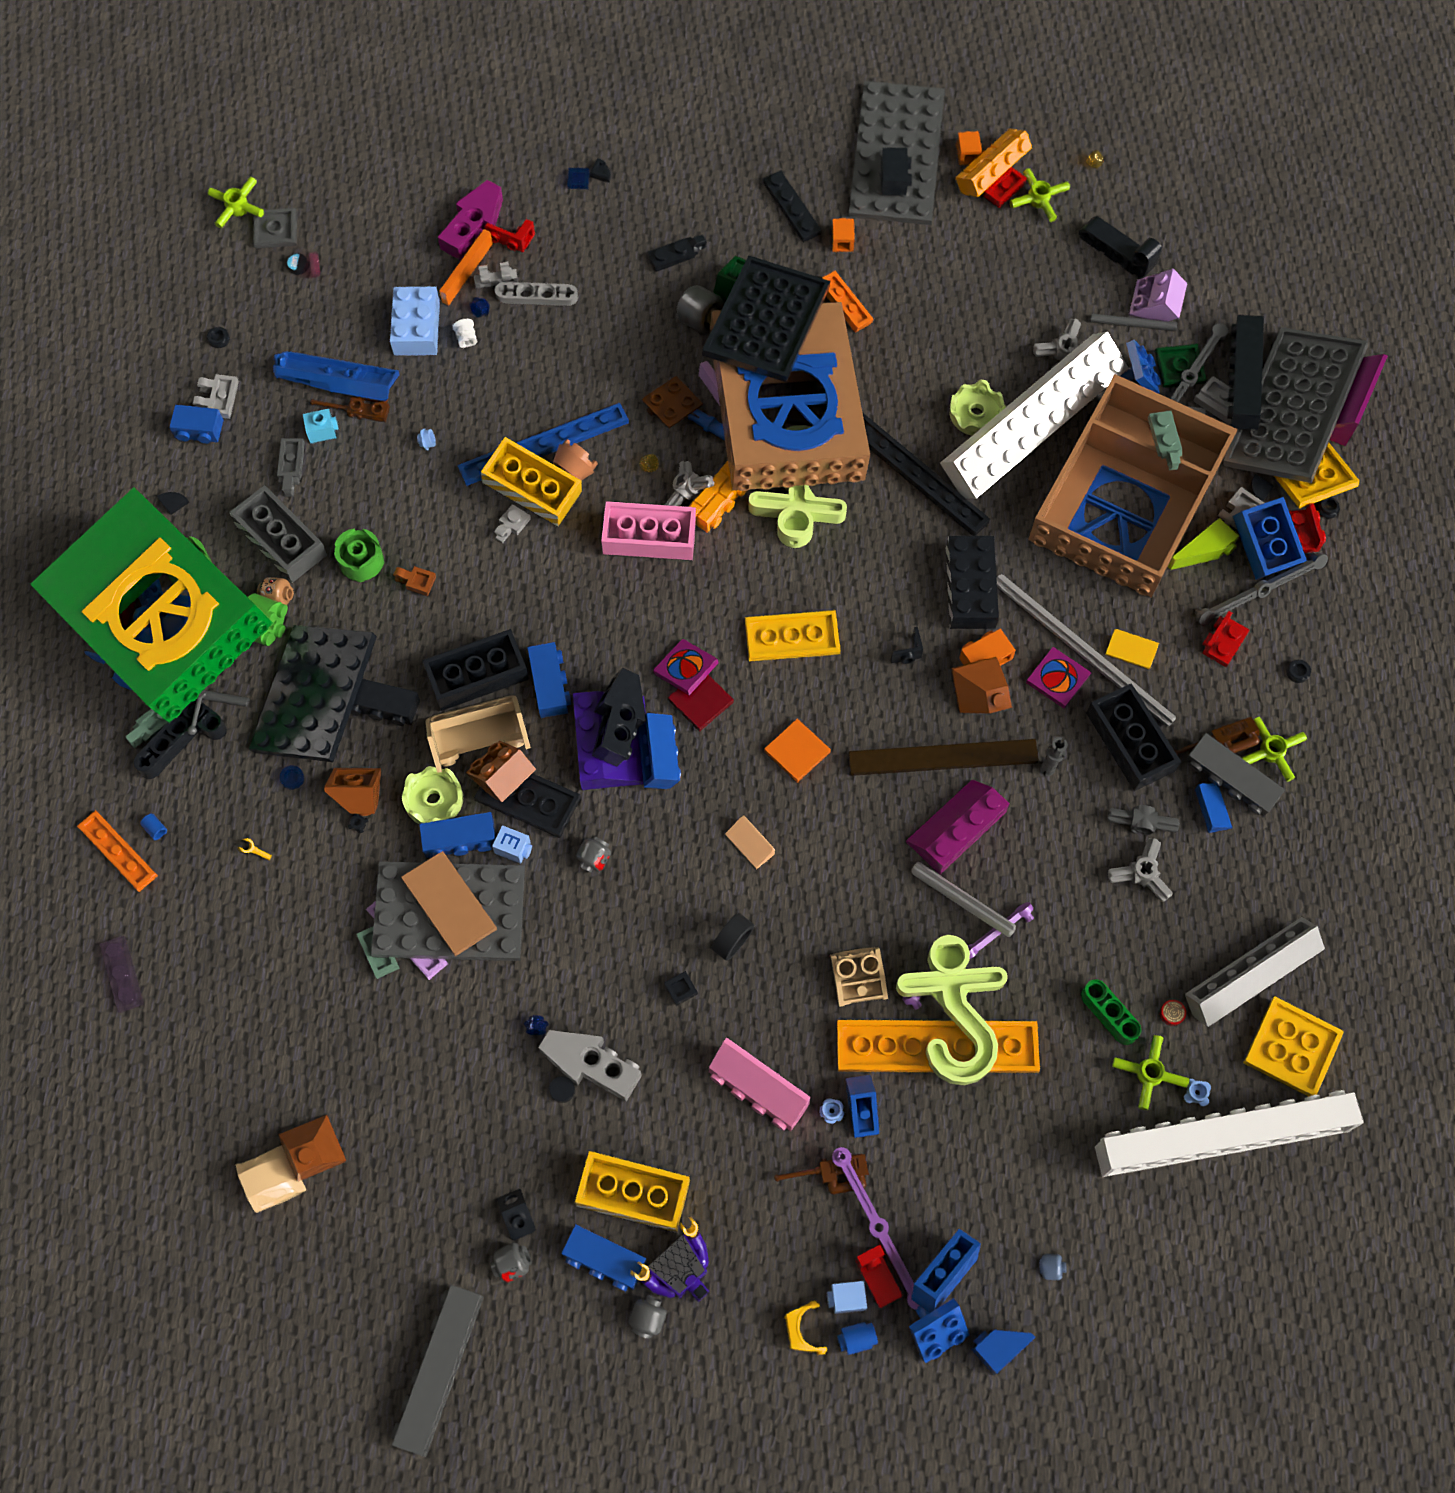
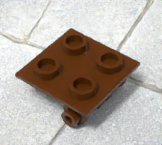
[642,376,703,428]

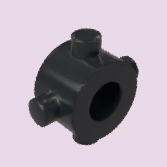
[348,814,369,833]

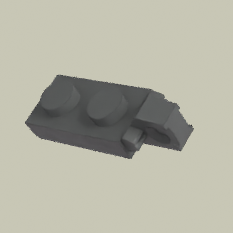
[277,438,305,497]

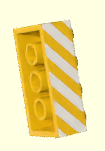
[481,437,582,526]
[575,1151,690,1233]

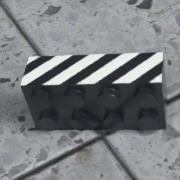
[946,536,999,629]

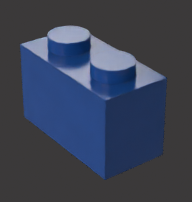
[170,405,223,444]

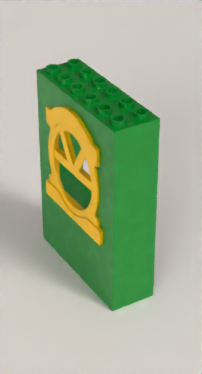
[30,487,273,723]

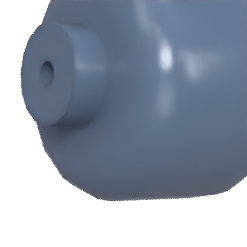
[1040,1254,1066,1280]

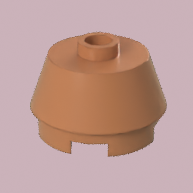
[553,439,598,481]

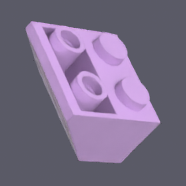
[1129,269,1187,321]

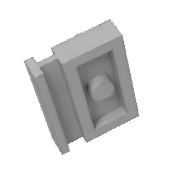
[1193,376,1232,425]

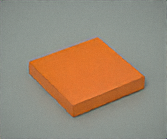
[764,718,831,783]

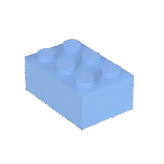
[390,287,440,355]

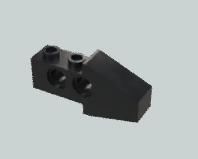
[592,668,646,767]

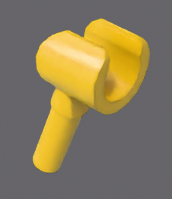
[237,838,272,860]

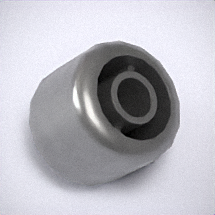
[677,285,724,333]

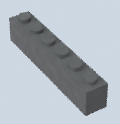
[391,1285,484,1457]

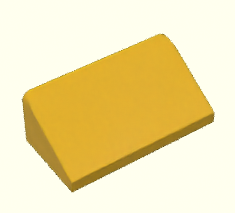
[1105,629,1159,669]

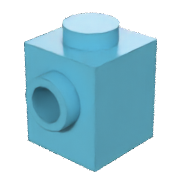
[303,409,339,443]

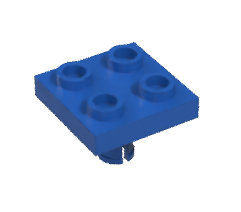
[1120,340,1160,394]
[909,1298,970,1363]

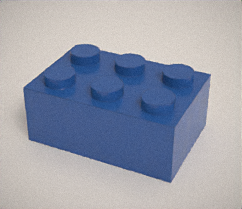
[1232,497,1307,580]

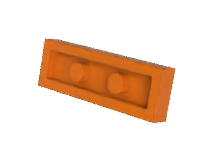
[823,271,874,333]

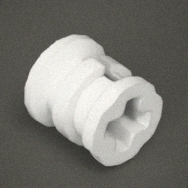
[453,319,477,348]

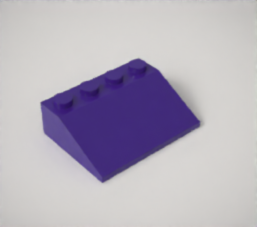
[573,691,646,790]

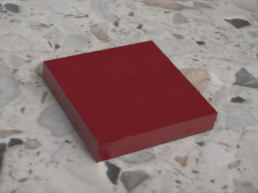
[668,675,734,731]

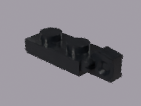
[648,235,707,272]

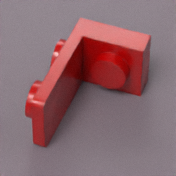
[485,219,535,252]
[855,1245,902,1308]

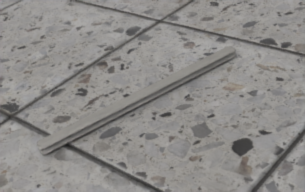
[997,574,1176,727]

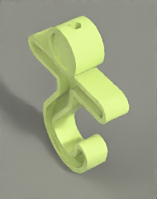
[748,425,847,548]
[896,935,1007,1085]

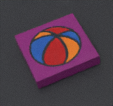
[653,639,719,695]
[1026,647,1091,709]

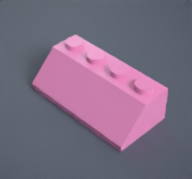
[601,502,696,560]
[709,1038,810,1131]

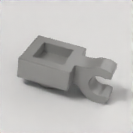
[494,504,531,543]

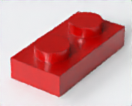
[984,167,1027,208]

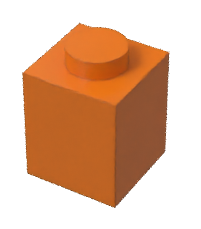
[956,131,982,165]
[832,218,855,252]

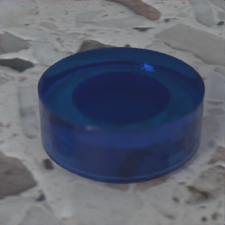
[279,765,305,790]

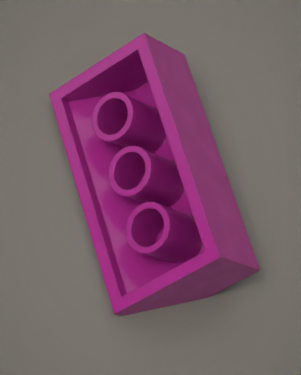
[1330,354,1388,446]
[906,780,1010,875]

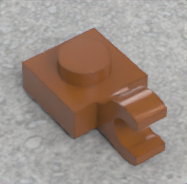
[393,566,436,596]

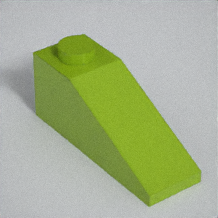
[1168,518,1239,570]

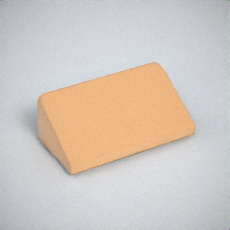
[725,815,775,869]

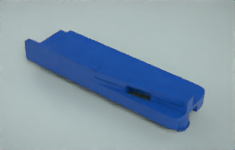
[273,351,399,401]

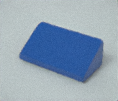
[1195,783,1232,833]

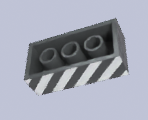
[229,485,327,583]

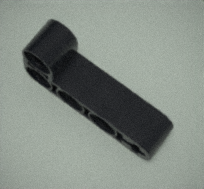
[1079,216,1162,279]
[134,700,227,779]

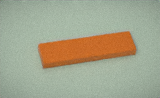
[439,229,493,306]
[77,810,158,892]

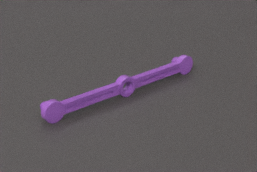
[902,902,1034,1010]
[832,1147,919,1310]

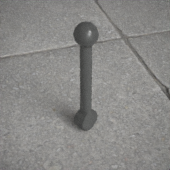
[187,690,206,735]

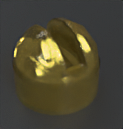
[1085,149,1104,168]
[639,454,659,473]

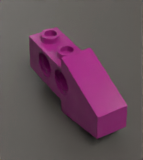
[438,180,503,261]

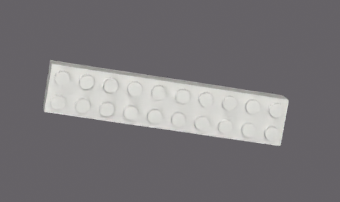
[940,332,1128,499]
[1095,1090,1363,1177]

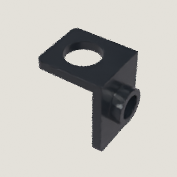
[890,627,923,664]
[497,1189,536,1240]

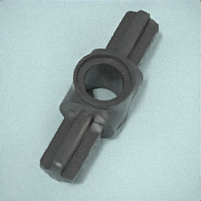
[1107,805,1180,835]

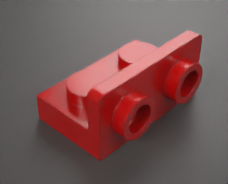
[1289,503,1326,553]
[1202,611,1250,667]

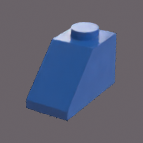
[845,1075,879,1138]
[972,1330,1036,1375]

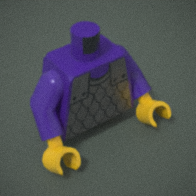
[630,1217,710,1302]

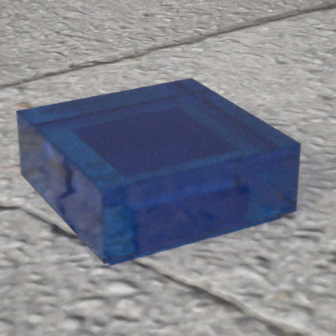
[567,168,590,189]

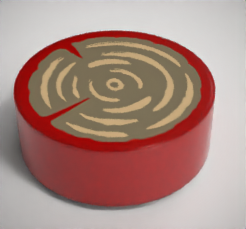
[1160,1000,1186,1026]

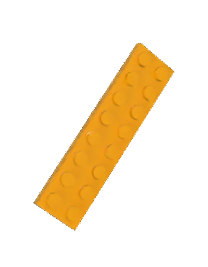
[837,1020,1040,1073]

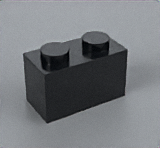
[881,147,912,195]

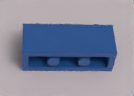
[528,642,571,718]
[637,713,681,789]
[419,812,496,859]
[562,1225,647,1292]
[911,1229,981,1313]

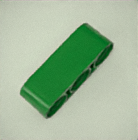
[1081,979,1141,1045]

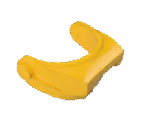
[785,1301,827,1355]

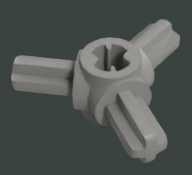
[1033,319,1081,361]
[665,461,714,506]
[1108,838,1173,902]

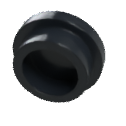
[1316,497,1340,519]

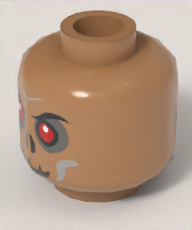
[257,577,294,605]

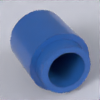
[837,1322,878,1355]

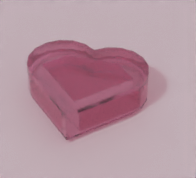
[309,251,320,278]

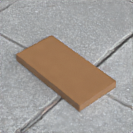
[401,851,497,956]

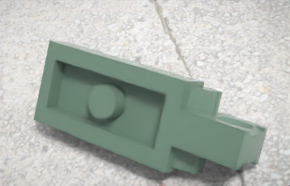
[1148,411,1183,470]
[125,709,168,748]

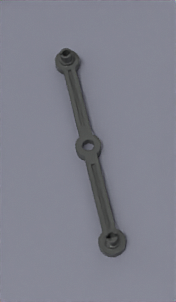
[1149,323,1228,427]
[1195,552,1328,626]

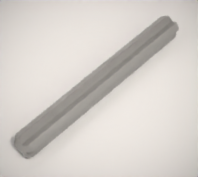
[911,862,1016,937]

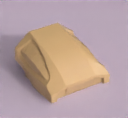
[830,947,888,1007]
[236,1145,307,1213]

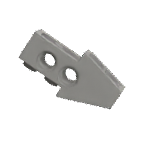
[539,1030,642,1102]

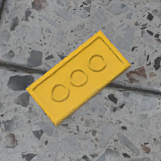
[745,610,841,661]

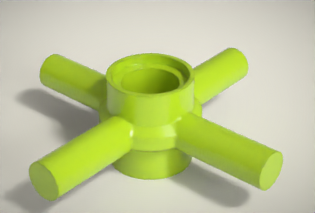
[1010,168,1070,222]
[208,177,264,229]
[1241,717,1307,782]
[1112,1035,1189,1111]

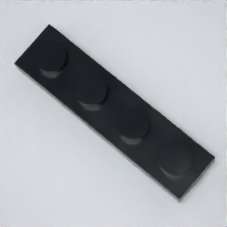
[763,170,822,242]

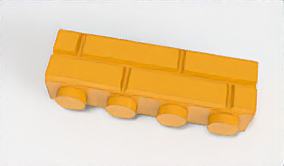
[956,128,1032,197]
[689,461,746,533]

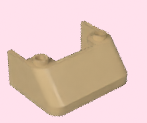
[426,696,531,773]

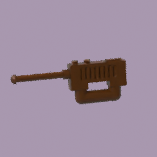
[310,396,390,422]
[1174,717,1260,756]
[774,1153,869,1194]

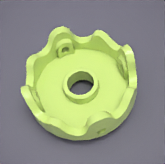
[949,380,1006,436]
[402,766,463,824]

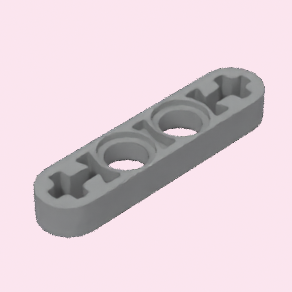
[495,282,578,306]

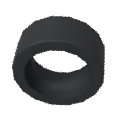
[711,913,755,961]

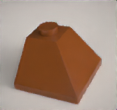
[951,657,1012,713]
[324,768,381,816]
[278,1115,346,1182]

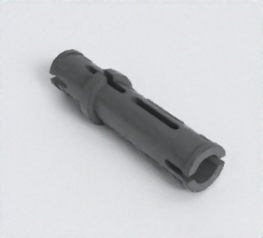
[1040,737,1068,776]

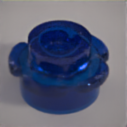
[470,297,490,318]
[524,1015,549,1035]

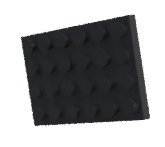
[702,255,831,382]
[249,625,377,762]

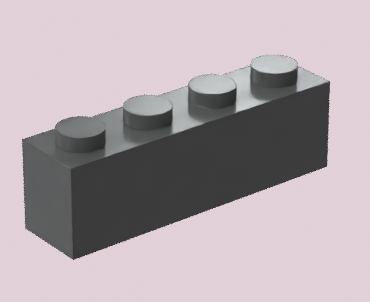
[1186,733,1285,816]

